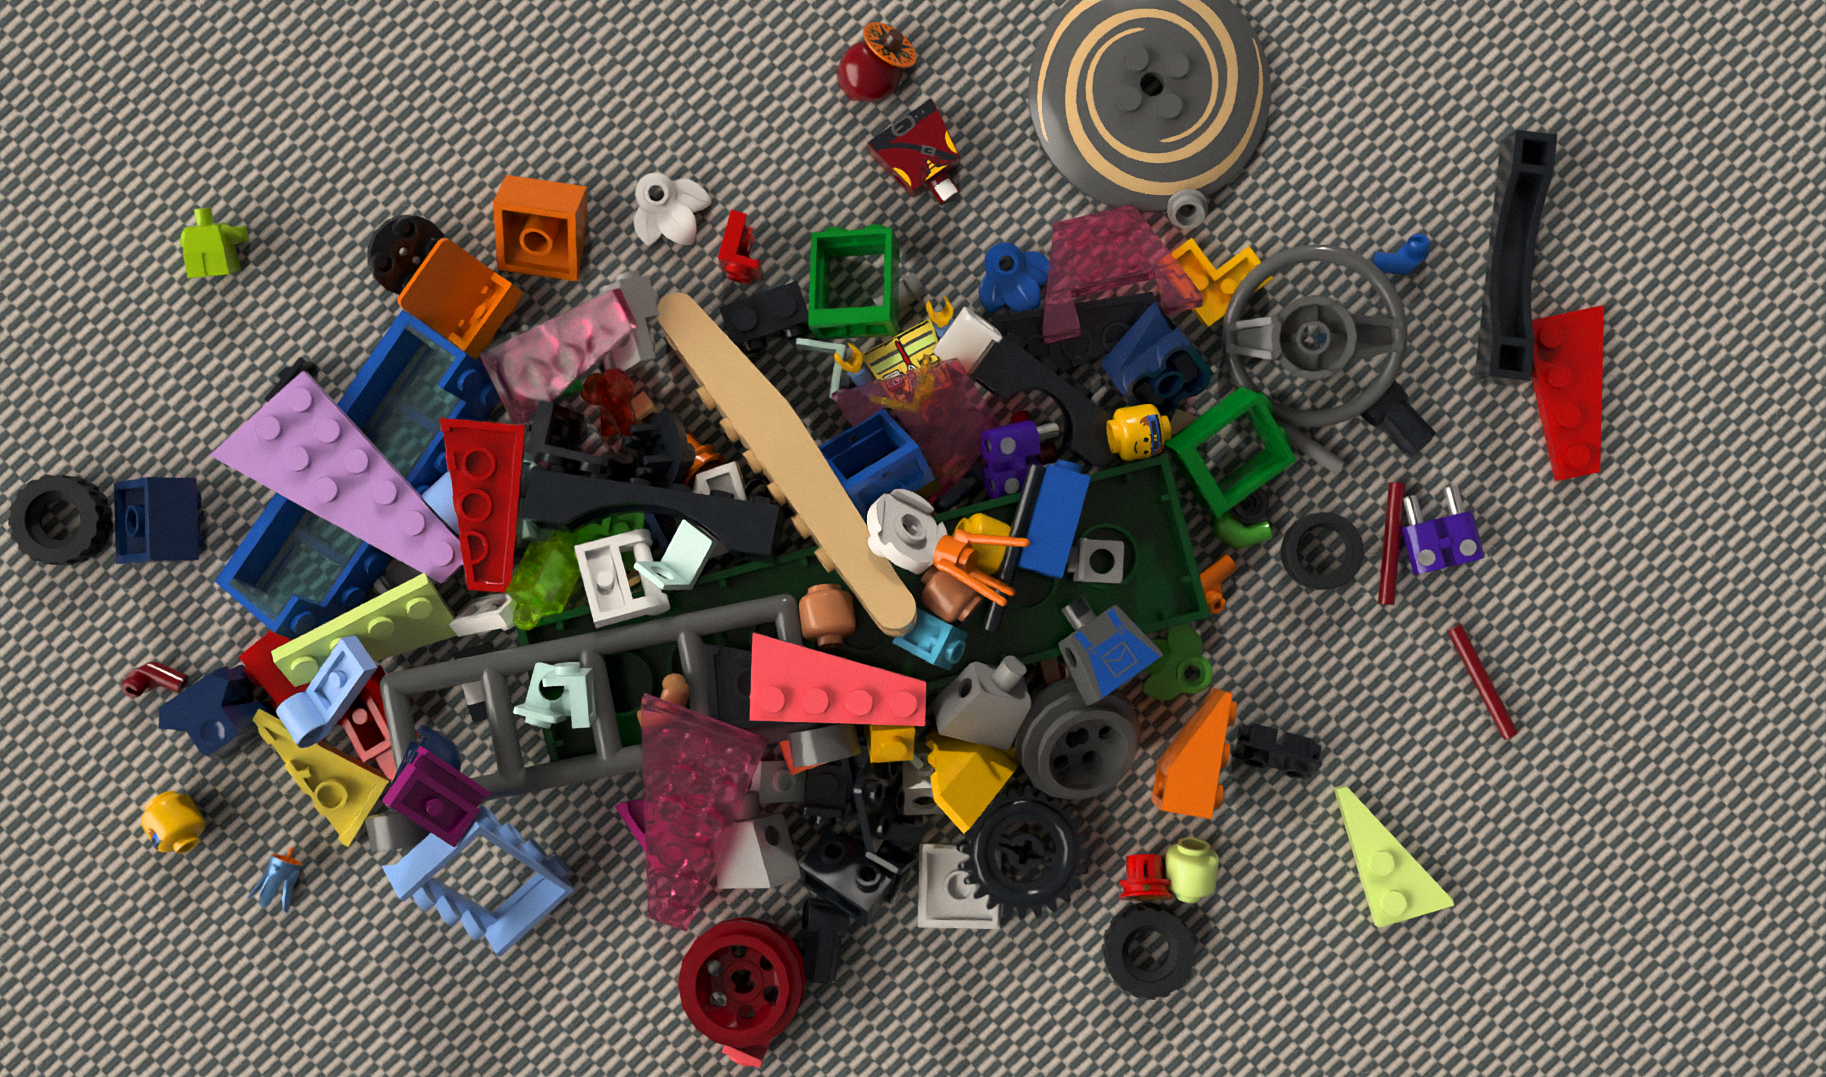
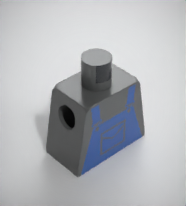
[1058,596,1163,706]

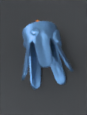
[247,847,303,913]

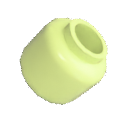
[1164,838,1219,903]

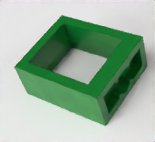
[808,224,900,340]
[1164,386,1297,518]

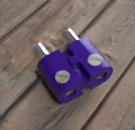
[981,420,1059,499]
[1401,485,1485,575]

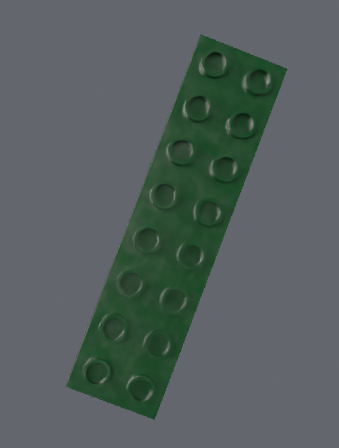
[515,454,1210,788]

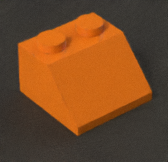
[493,175,588,281]

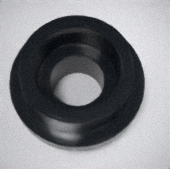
[1229,487,1269,524]

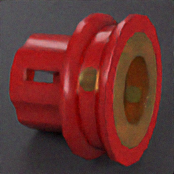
[1118,854,1173,901]

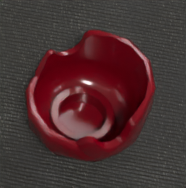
[836,40,902,103]

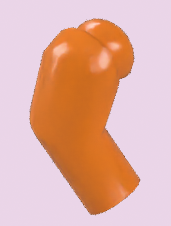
[1200,553,1238,615]

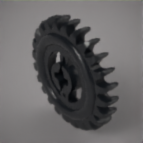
[956,782,1092,920]

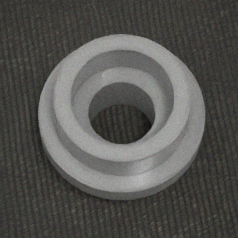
[1167,189,1208,230]

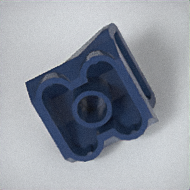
[1100,301,1214,418]
[157,664,280,760]

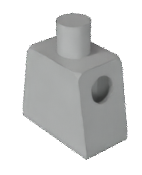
[931,655,1031,750]
[714,791,801,889]

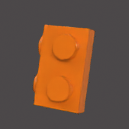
[397,238,524,359]

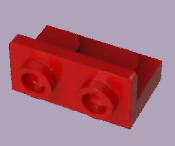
[718,209,763,285]

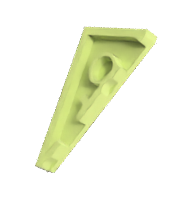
[1334,785,1454,928]

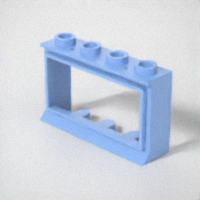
[382,805,575,957]

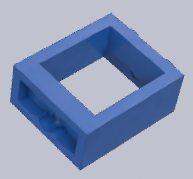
[818,408,935,522]
[1017,460,1091,579]

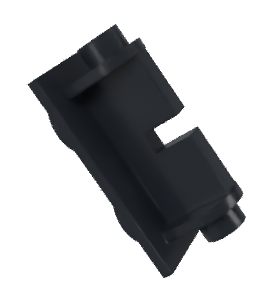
[1231,722,1323,779]

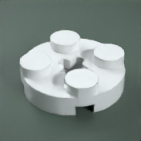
[867,489,947,574]

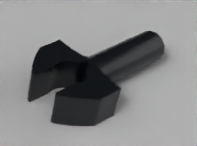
[933,462,986,514]

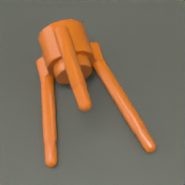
[933,529,1030,606]

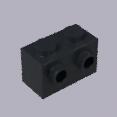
[719,281,810,355]
[798,828,896,927]

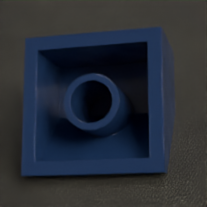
[114,477,203,564]

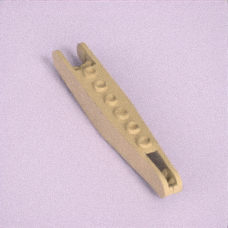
[657,292,918,637]

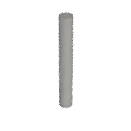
[1274,419,1345,475]

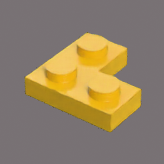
[1157,238,1273,329]

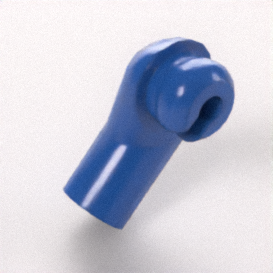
[1371,234,1430,275]

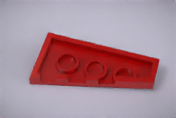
[1531,305,1604,482]
[439,417,527,593]

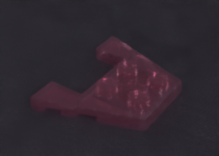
[1043,204,1203,344]
[831,358,1001,515]

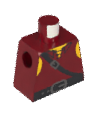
[867,98,961,206]

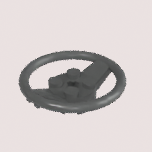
[1222,244,1408,427]

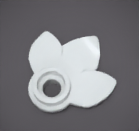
[633,173,711,246]

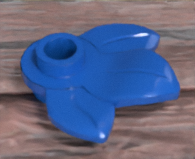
[978,242,1057,314]

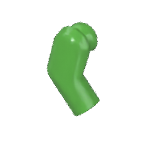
[1211,511,1272,549]

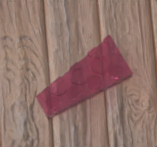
[479,287,638,425]

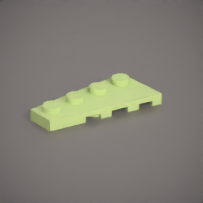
[271,572,457,687]

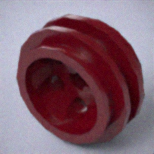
[678,916,807,1048]

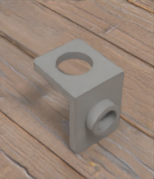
[1067,537,1124,583]

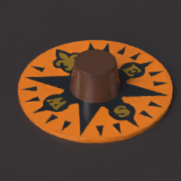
[863,22,917,68]

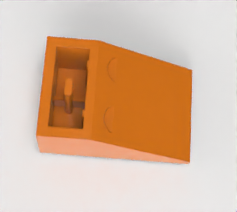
[1151,688,1237,819]

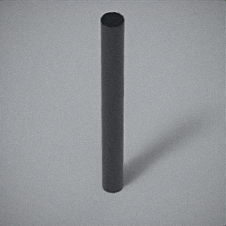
[982,463,1046,632]

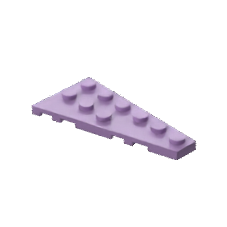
[210,371,464,583]

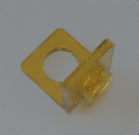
[870,354,936,415]

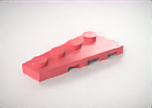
[750,632,926,726]

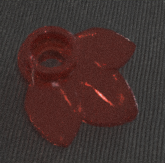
[580,368,636,437]

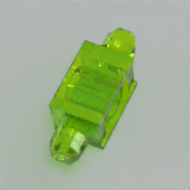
[505,531,581,630]

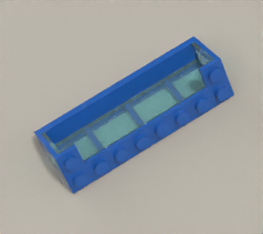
[215,309,510,639]

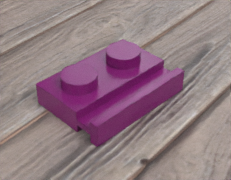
[382,746,492,848]

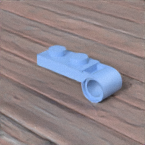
[276,635,378,748]

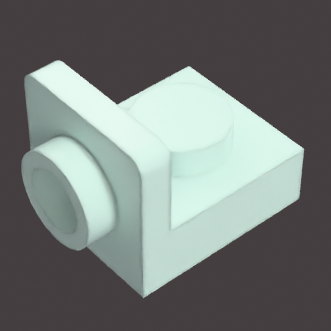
[542,662,597,728]

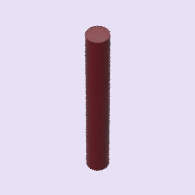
[1378,482,1406,605]
[1446,623,1518,740]

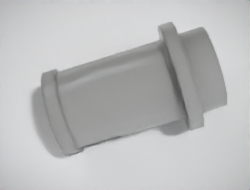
[873,272,927,311]

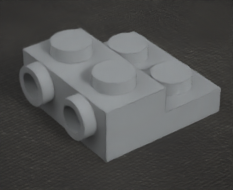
[587,271,659,381]

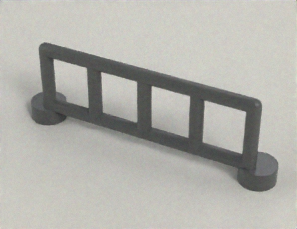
[365,594,861,853]

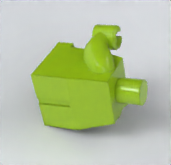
[180,207,249,278]

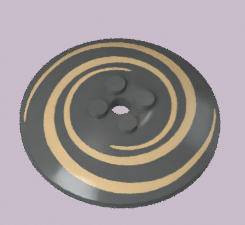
[1028,0,1271,213]

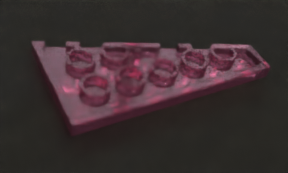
[641,693,768,932]

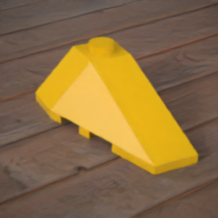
[925,724,1020,834]

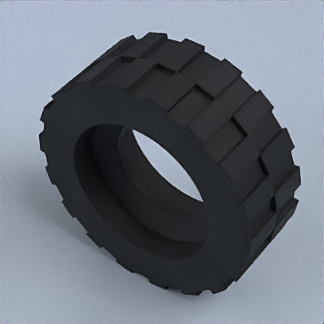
[8,474,113,565]
[1102,903,1196,1000]

